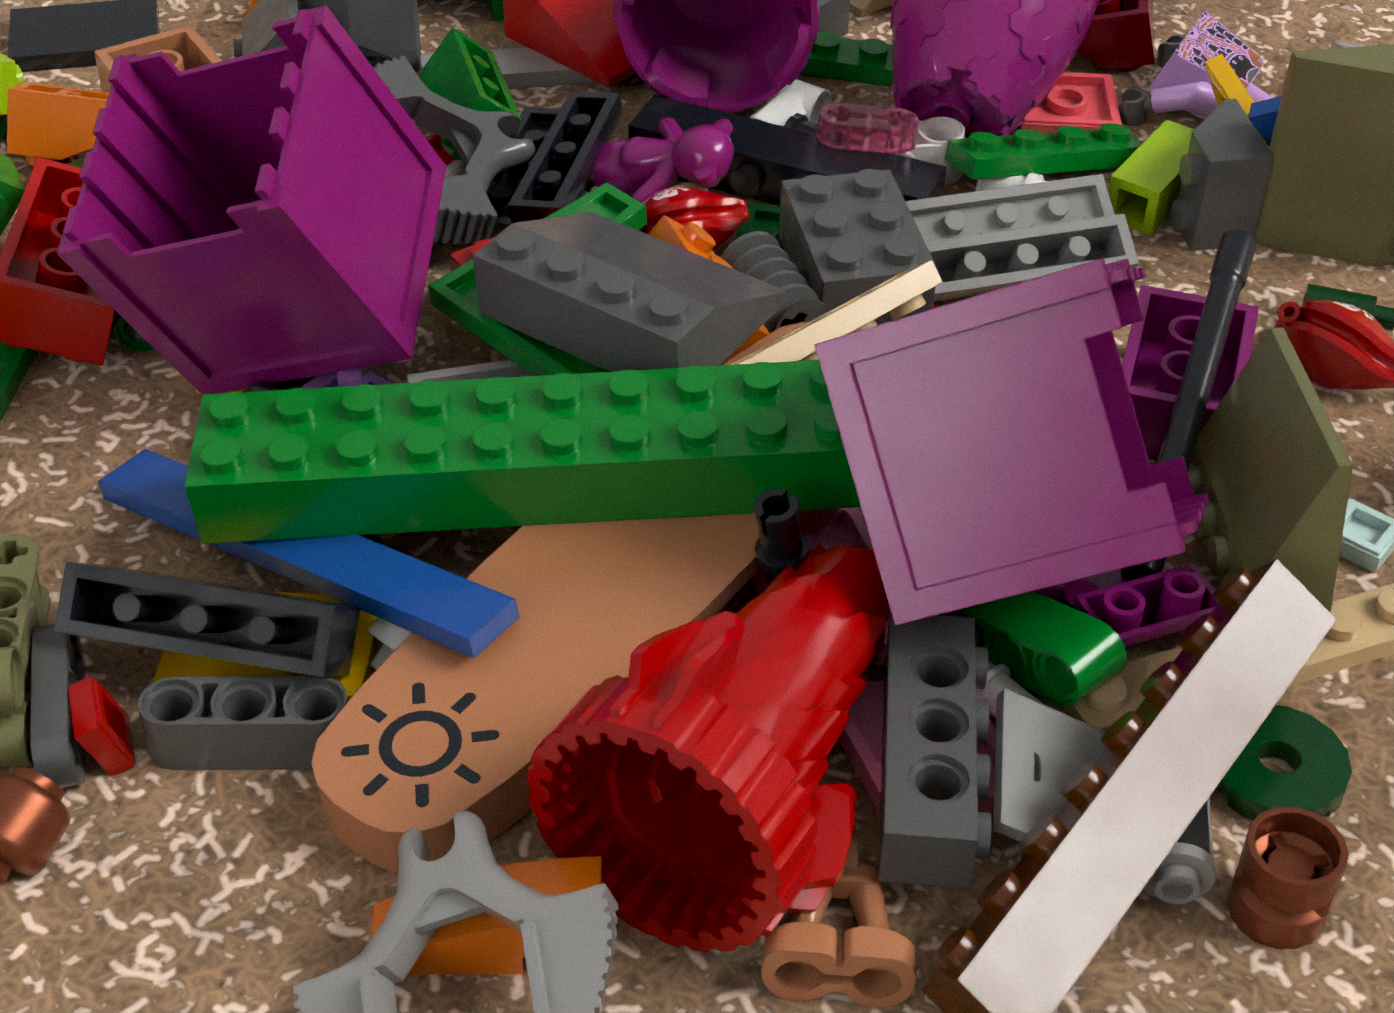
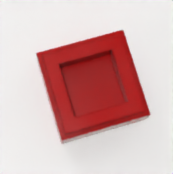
[68,676,135,776]

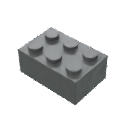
[778,169,938,325]

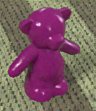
[593,117,734,203]

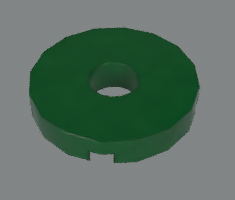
[1214,705,1352,820]

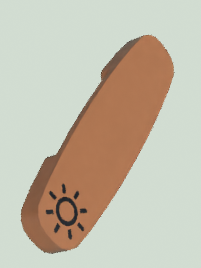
[311,322,840,874]

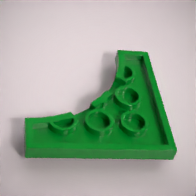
[428,183,647,376]

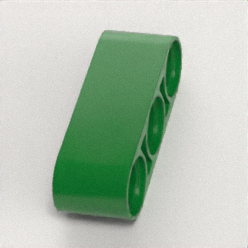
[939,591,1127,707]

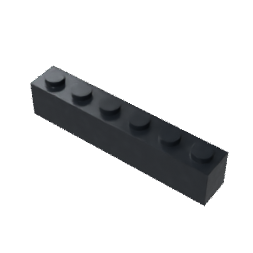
[628,94,947,206]

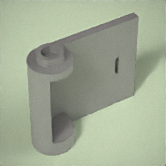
[993,688,1215,904]

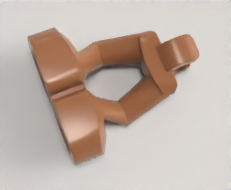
[761,833,916,1008]

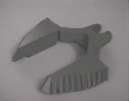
[373,56,535,244]

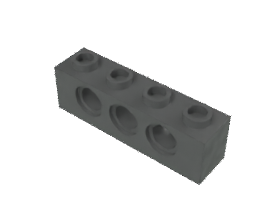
[878,611,991,889]

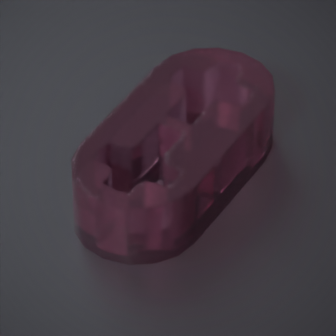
[817,103,919,154]

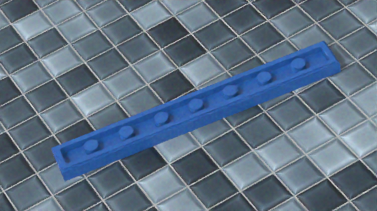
[98,449,520,658]

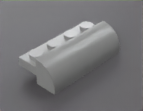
[905,174,1139,302]

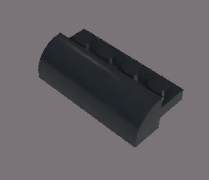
[480,91,621,240]

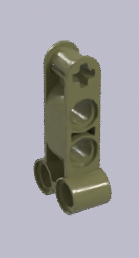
[0,535,50,768]

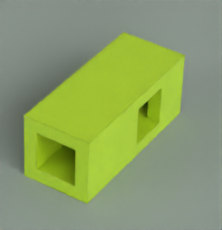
[1108,119,1194,236]

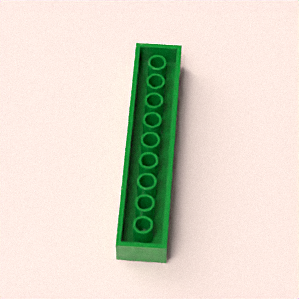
[184,360,861,544]

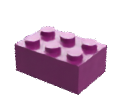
[1122,285,1259,464]

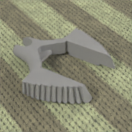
[293,811,619,1013]

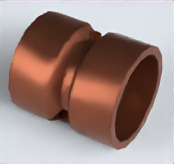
[1227,807,1349,949]

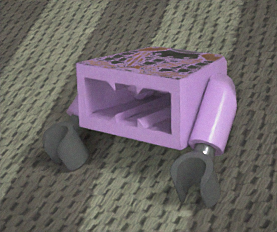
[1118,11,1273,126]

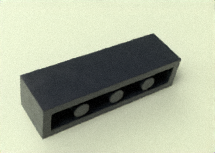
[54,562,360,677]

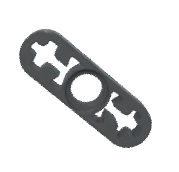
[30,622,86,788]

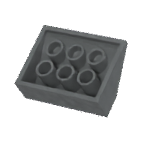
[473,212,788,372]

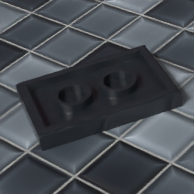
[7,0,160,72]

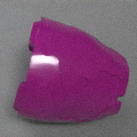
[613,0,820,112]
[890,0,1099,138]

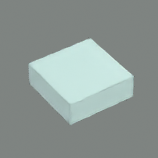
[1339,498,1394,573]

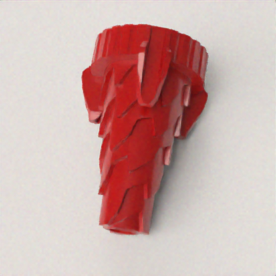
[527,543,891,952]

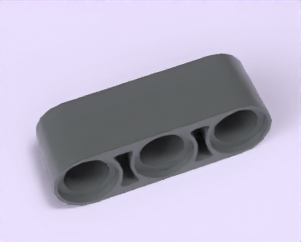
[138,676,348,770]

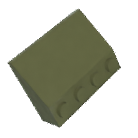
[1254,44,1394,267]
[1188,327,1353,638]

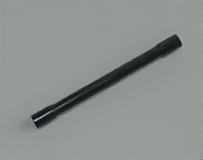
[1120,230,1257,582]

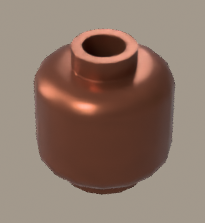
[0,766,70,884]

